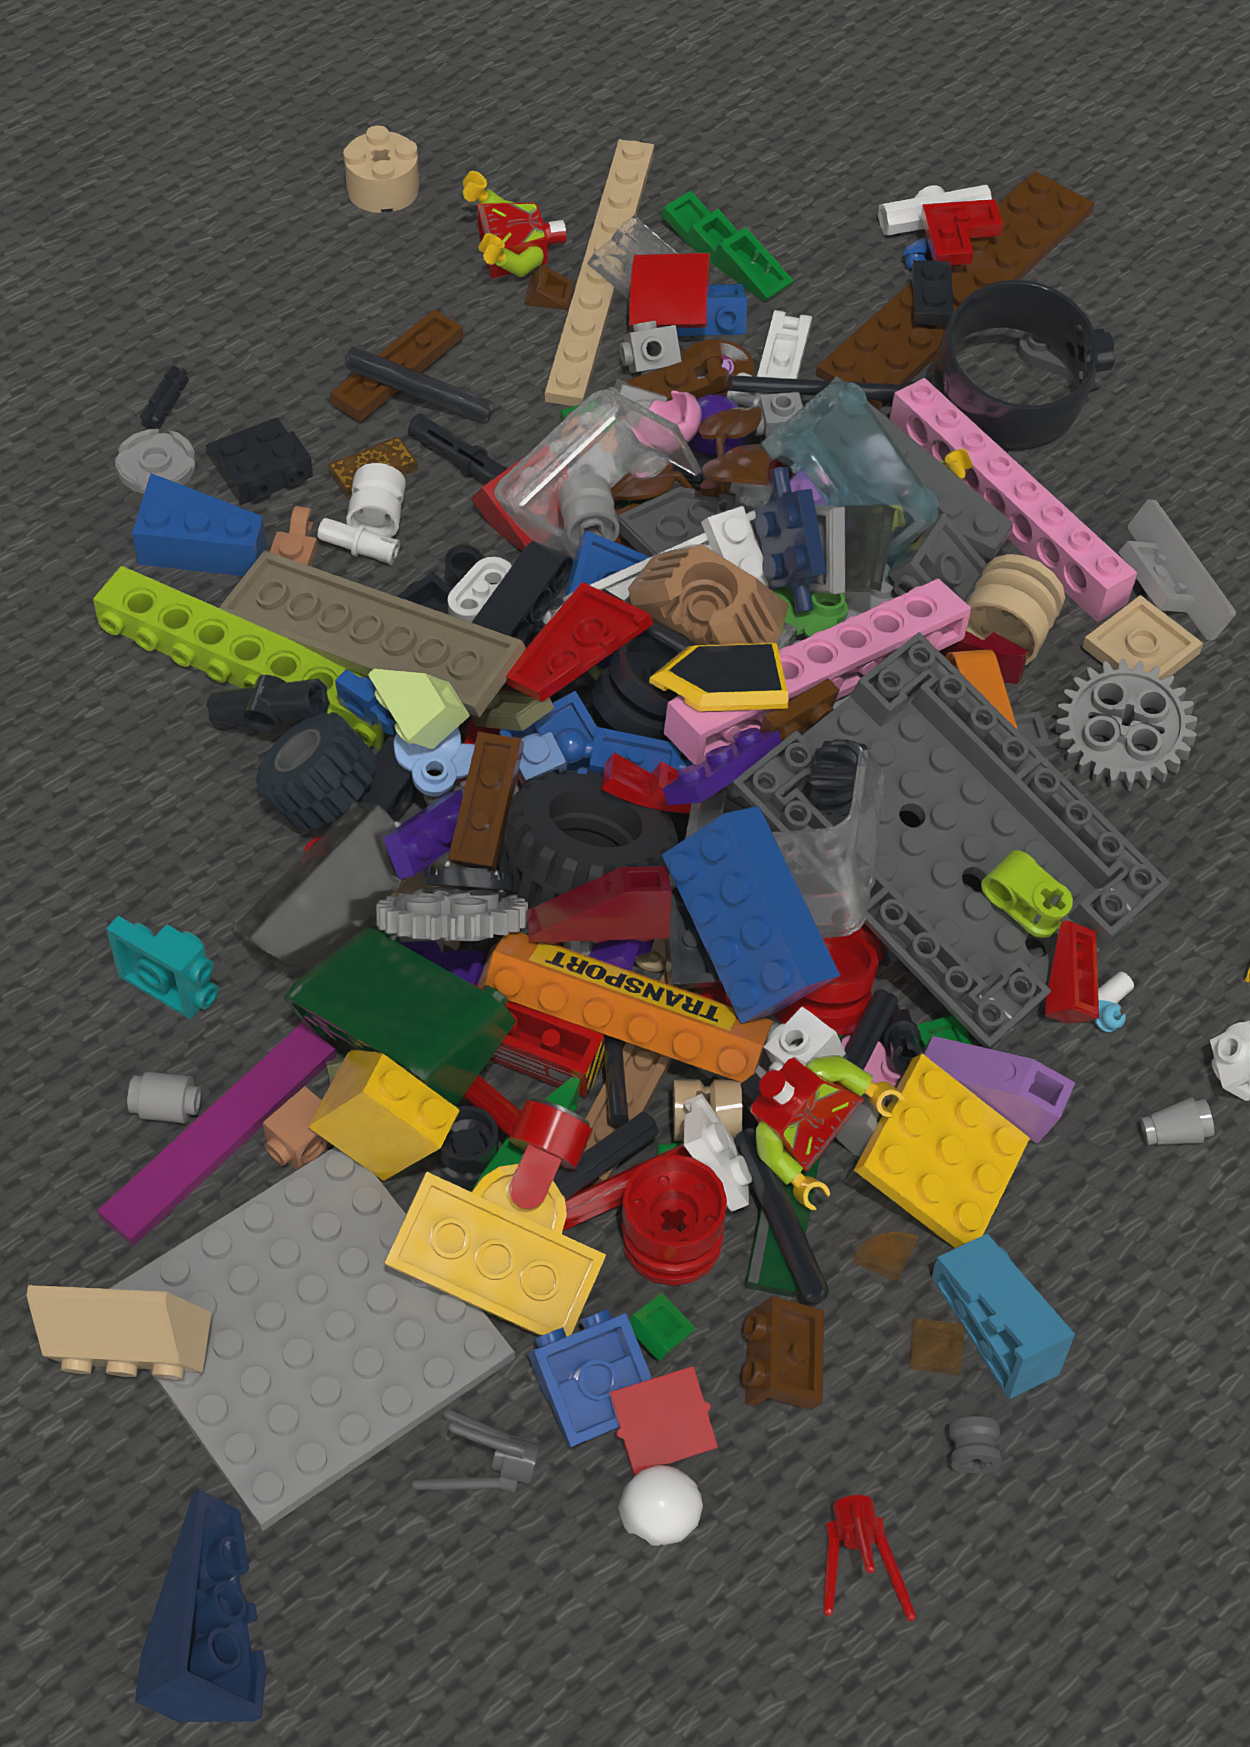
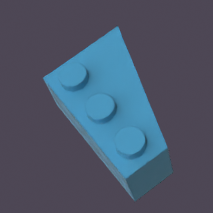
[931,1233,1075,1400]

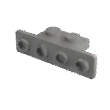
[1118,499,1236,640]

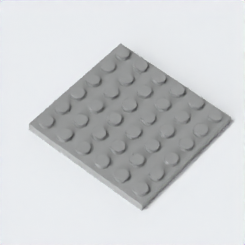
[109,1147,515,1531]

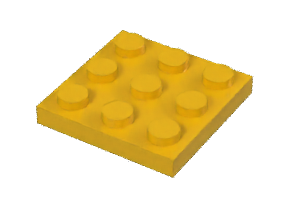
[854,1054,1030,1248]

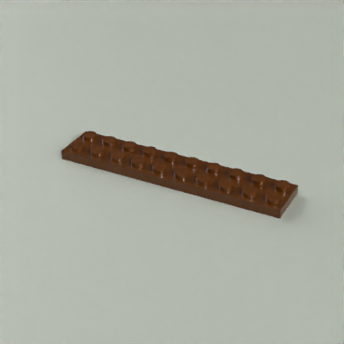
[816,171,1095,411]

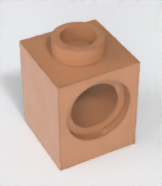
[263,1086,332,1170]

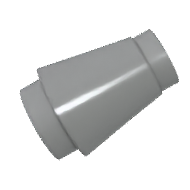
[1140,1097,1214,1146]

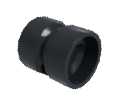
[437,1106,499,1191]

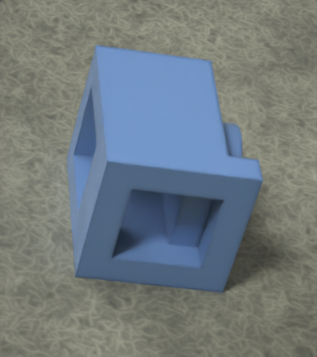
[517,732,567,787]

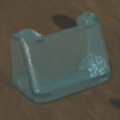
[761,381,939,580]

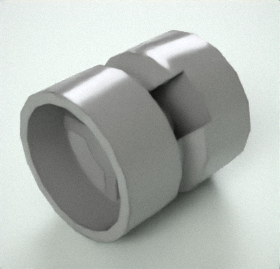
[558,473,619,549]

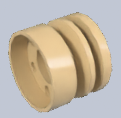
[965,554,1065,665]

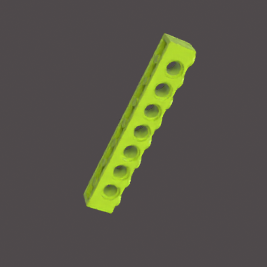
[93,566,397,749]

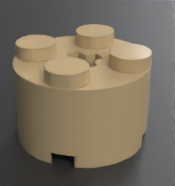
[343,126,419,213]

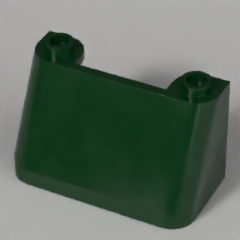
[283,926,516,1107]

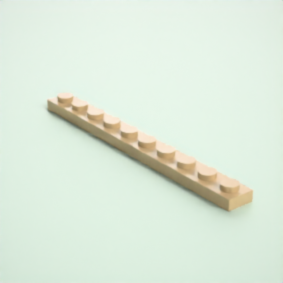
[545,139,654,406]

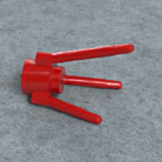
[823,1495,916,1621]

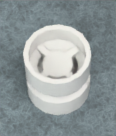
[346,463,406,538]

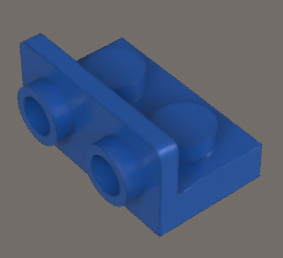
[676,284,747,336]

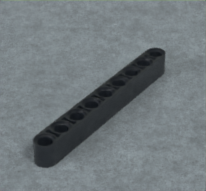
[331,540,574,853]

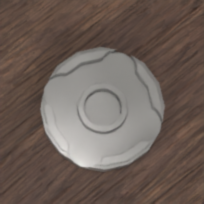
[115,429,196,494]

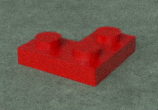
[921,199,1003,266]

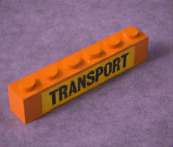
[484,932,773,1083]

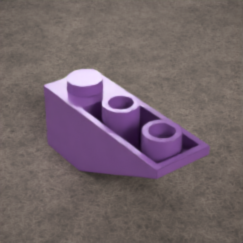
[924,1036,1075,1144]

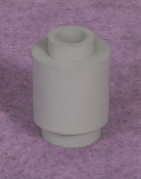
[127,1072,201,1123]

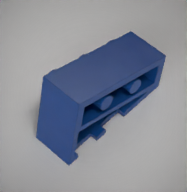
[132,473,267,576]

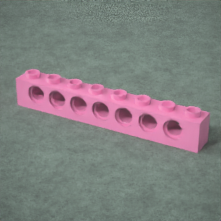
[889,378,1137,622]
[664,578,971,764]

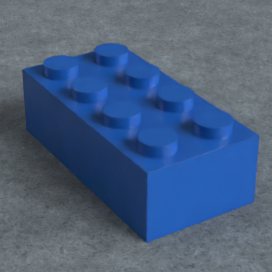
[662,806,840,1024]

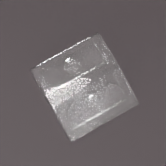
[587,215,678,300]

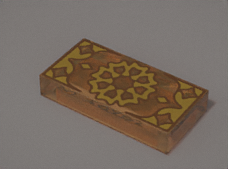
[328,436,418,499]

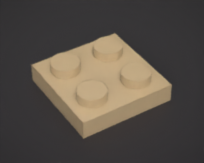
[1082,595,1203,680]

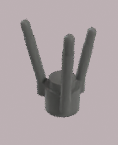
[411,1409,540,1493]

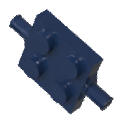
[754,467,827,613]

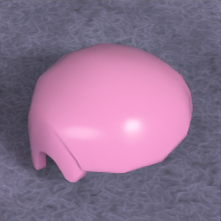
[641,391,702,451]

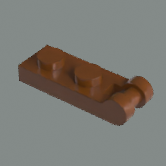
[625,347,730,402]

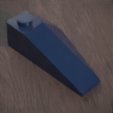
[135,1489,266,1722]

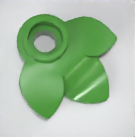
[773,588,848,638]

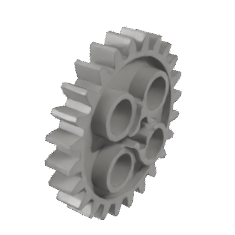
[1055,659,1197,791]
[377,887,528,941]

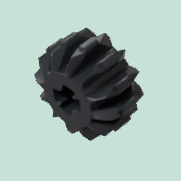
[808,739,875,816]

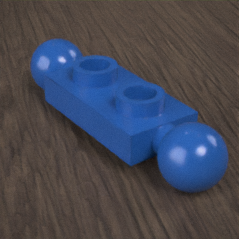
[554,727,694,776]

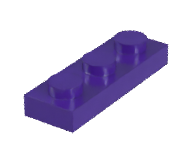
[662,728,782,805]
[382,789,463,880]

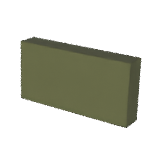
[470,691,554,731]

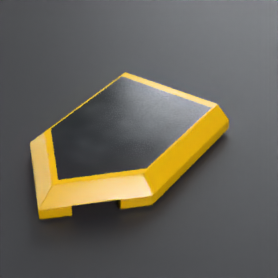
[649,643,788,712]

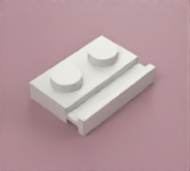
[684,1094,752,1212]

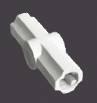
[878,185,992,235]

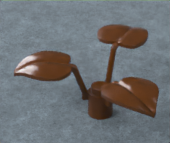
[611,406,771,508]

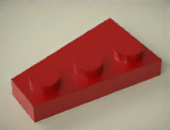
[506,582,653,702]

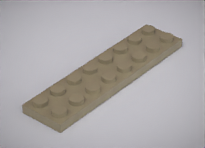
[219,550,526,717]

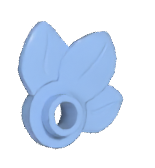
[394,727,475,797]

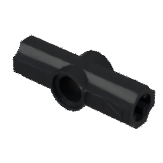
[206,675,330,733]

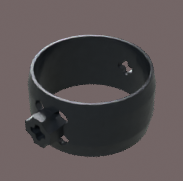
[934,280,1115,450]

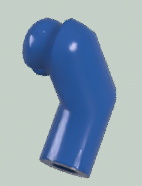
[903,238,932,270]

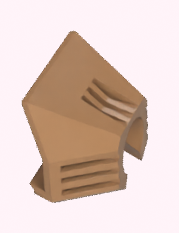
[628,544,789,645]

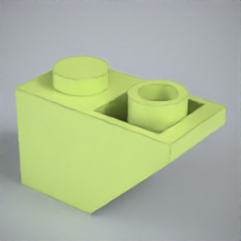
[368,669,470,749]

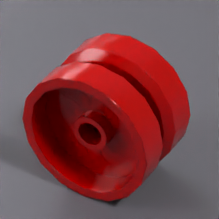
[774,925,879,1036]

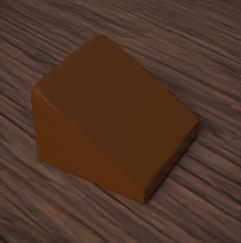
[524,264,574,310]

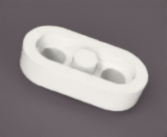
[448,557,512,623]

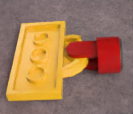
[383,1098,606,1336]

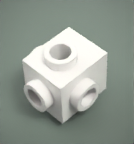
[764,1006,846,1071]
[1210,1020,1250,1101]

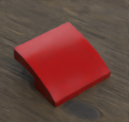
[629,253,710,329]

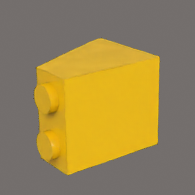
[308,1050,460,1181]

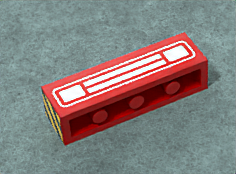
[472,984,605,1098]

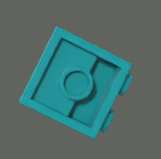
[106,916,219,1020]

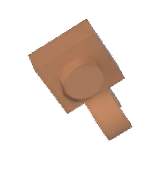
[270,506,318,566]

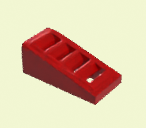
[1045,920,1099,1023]

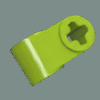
[981,850,1073,938]

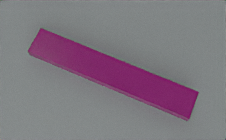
[97,1023,337,1247]

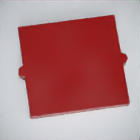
[608,1366,718,1475]

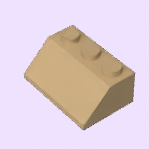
[26,1285,212,1380]

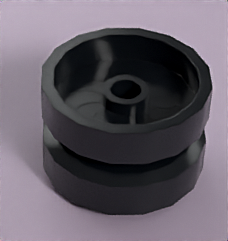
[591,634,679,741]

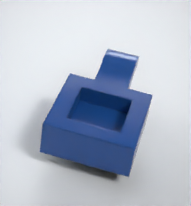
[335,669,397,735]

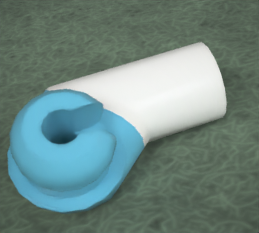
[1093,972,1134,1032]

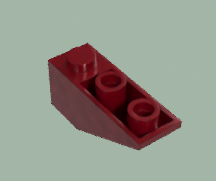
[526,866,672,944]

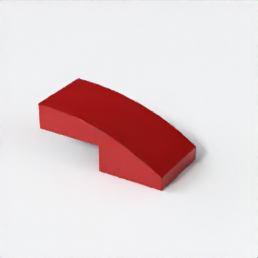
[602,752,697,813]

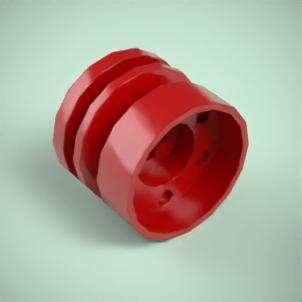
[621,1155,727,1286]

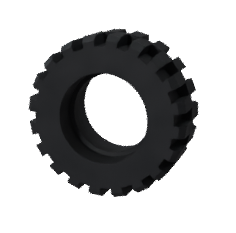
[498,770,678,907]

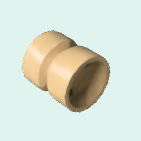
[673,1079,742,1141]

